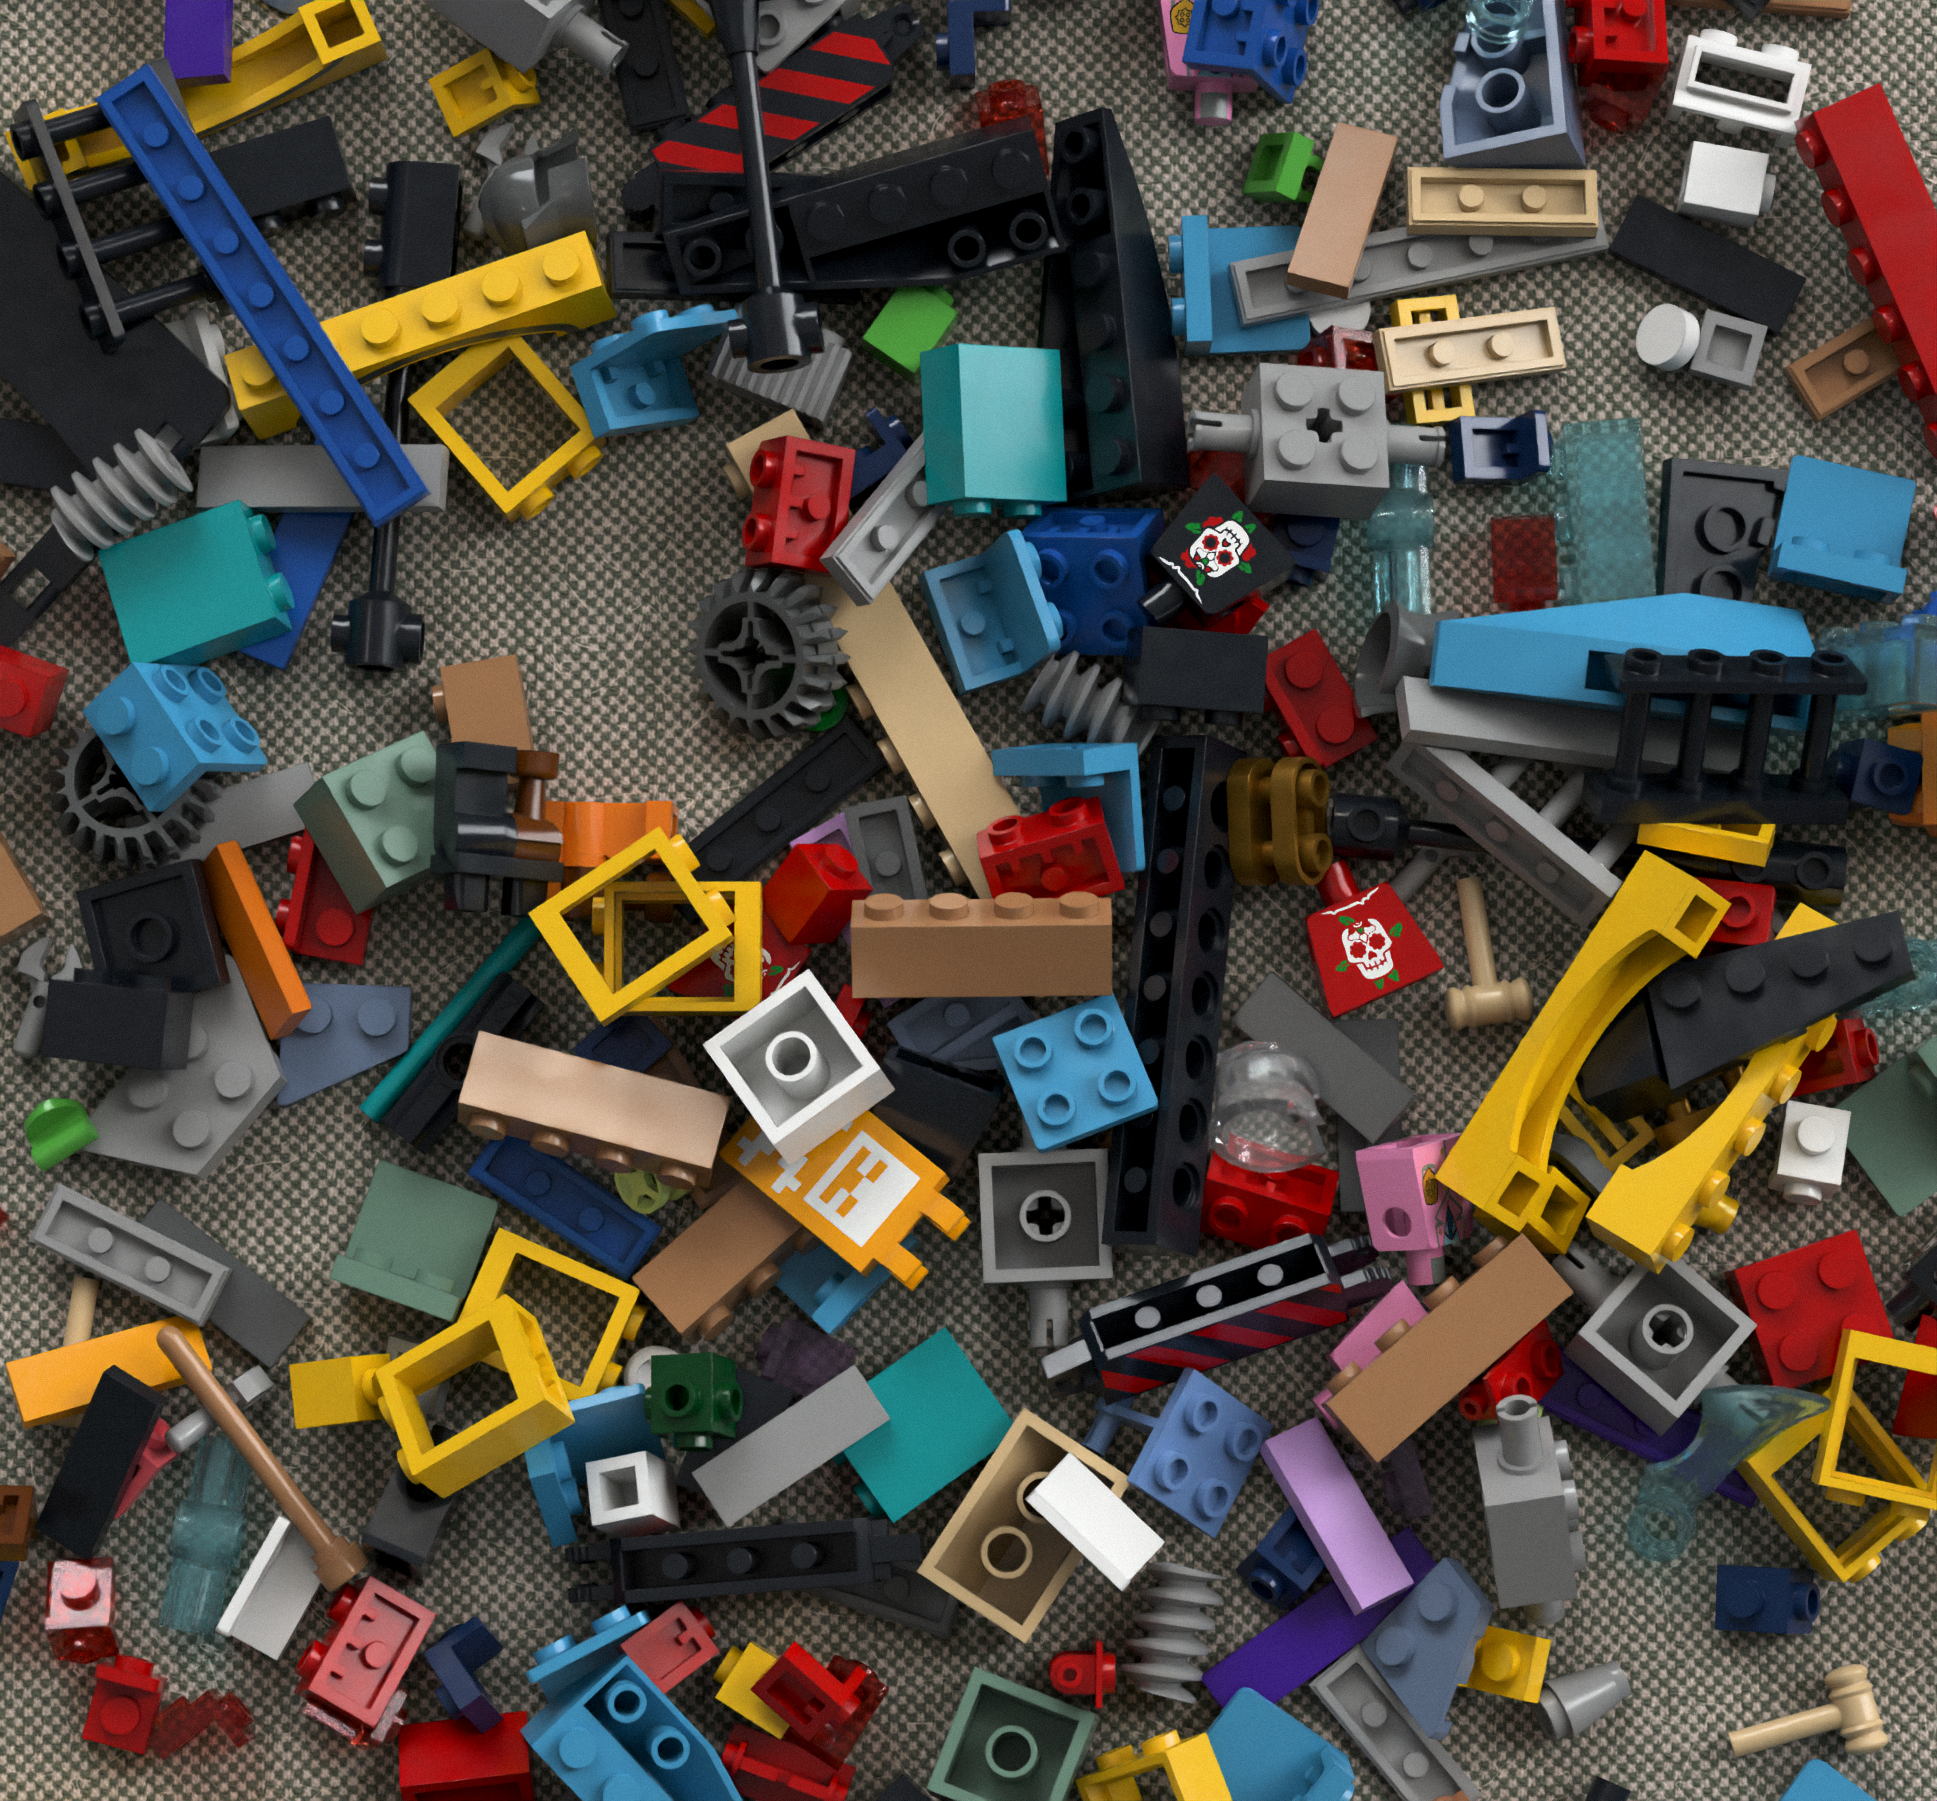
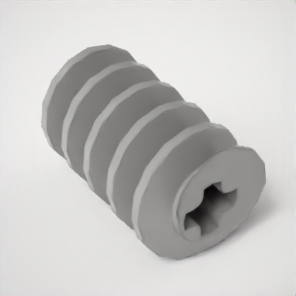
[50,428,193,562]
[1020,650,1163,762]
[1119,1561,1227,1704]

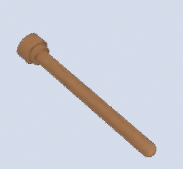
[156,1326,370,1593]

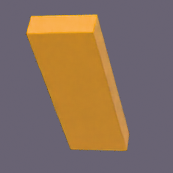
[6,1316,213,1429]

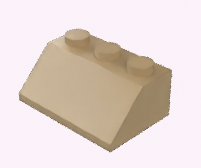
[917,1408,1130,1644]

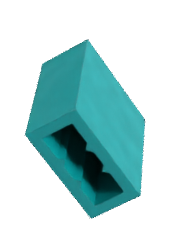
[920,343,1067,519]
[97,499,294,666]
[832,1327,1013,1523]

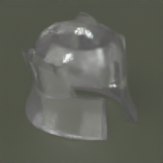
[1208,1041,1327,1173]

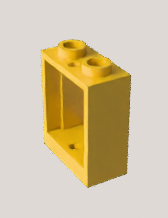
[407,336,607,524]
[528,826,737,1027]
[592,881,763,1016]
[457,1227,649,1401]
[375,1294,575,1499]
[1811,1329,1937,1521]
[1729,1378,1929,1583]
[1075,1729,1233,1801]

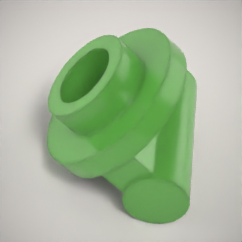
[24,1098,99,1172]

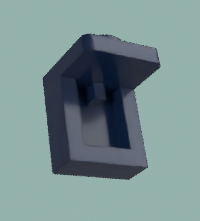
[935,0,1011,90]
[1448,410,1553,486]
[1825,738,1923,816]
[1715,1565,1820,1634]
[423,1617,504,1734]

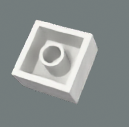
[702,969,895,1165]

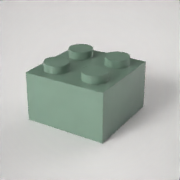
[293,730,440,915]
[926,1667,1099,1801]

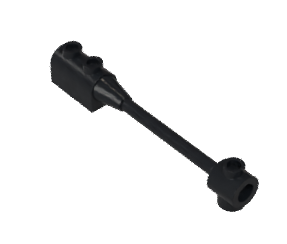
[704,0,825,374]
[331,161,464,673]
[1329,792,1847,914]

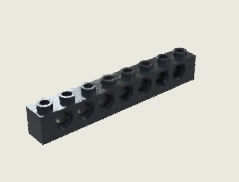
[1101,735,1247,1257]

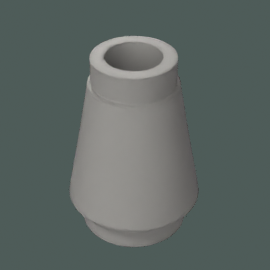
[1530,1661,1631,1741]

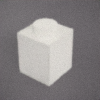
[1676,141,1776,229]
[585,1451,680,1538]

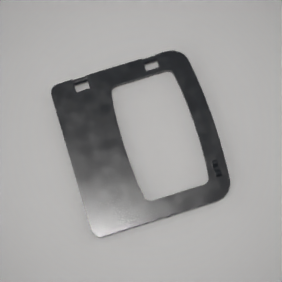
[0,169,231,648]

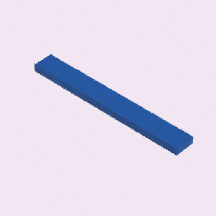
[94,64,432,529]

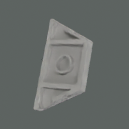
[79,954,288,1180]

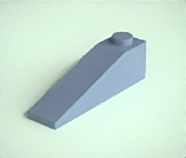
[1439,0,1586,170]

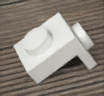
[1768,1100,1851,1205]

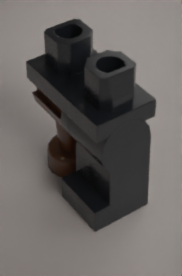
[430,741,564,918]

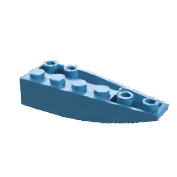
[1429,593,1815,737]
[519,1653,743,1801]

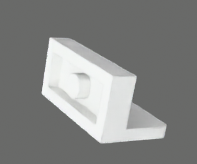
[1025,1452,1165,1591]
[215,1515,322,1661]

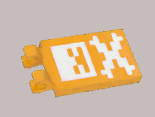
[718,1110,971,1291]

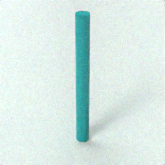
[358,918,542,1124]

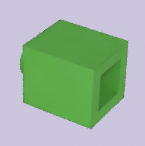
[862,286,958,385]

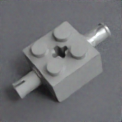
[422,0,629,77]
[1187,362,1445,520]
[978,1112,1113,1348]
[1551,1240,1771,1441]
[1471,1395,1587,1626]

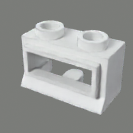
[1665,29,1812,149]

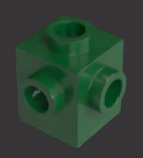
[644,1352,743,1452]

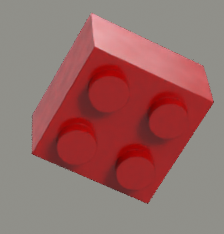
[1724,1229,1895,1394]

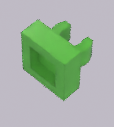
[1242,132,1324,204]

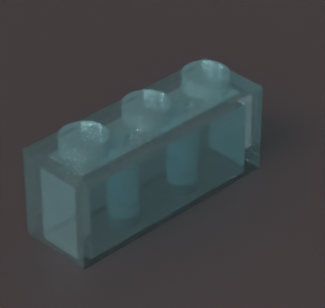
[1549,417,1656,606]
[1811,614,1937,724]

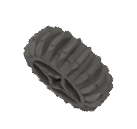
[685,566,851,740]
[48,726,222,871]

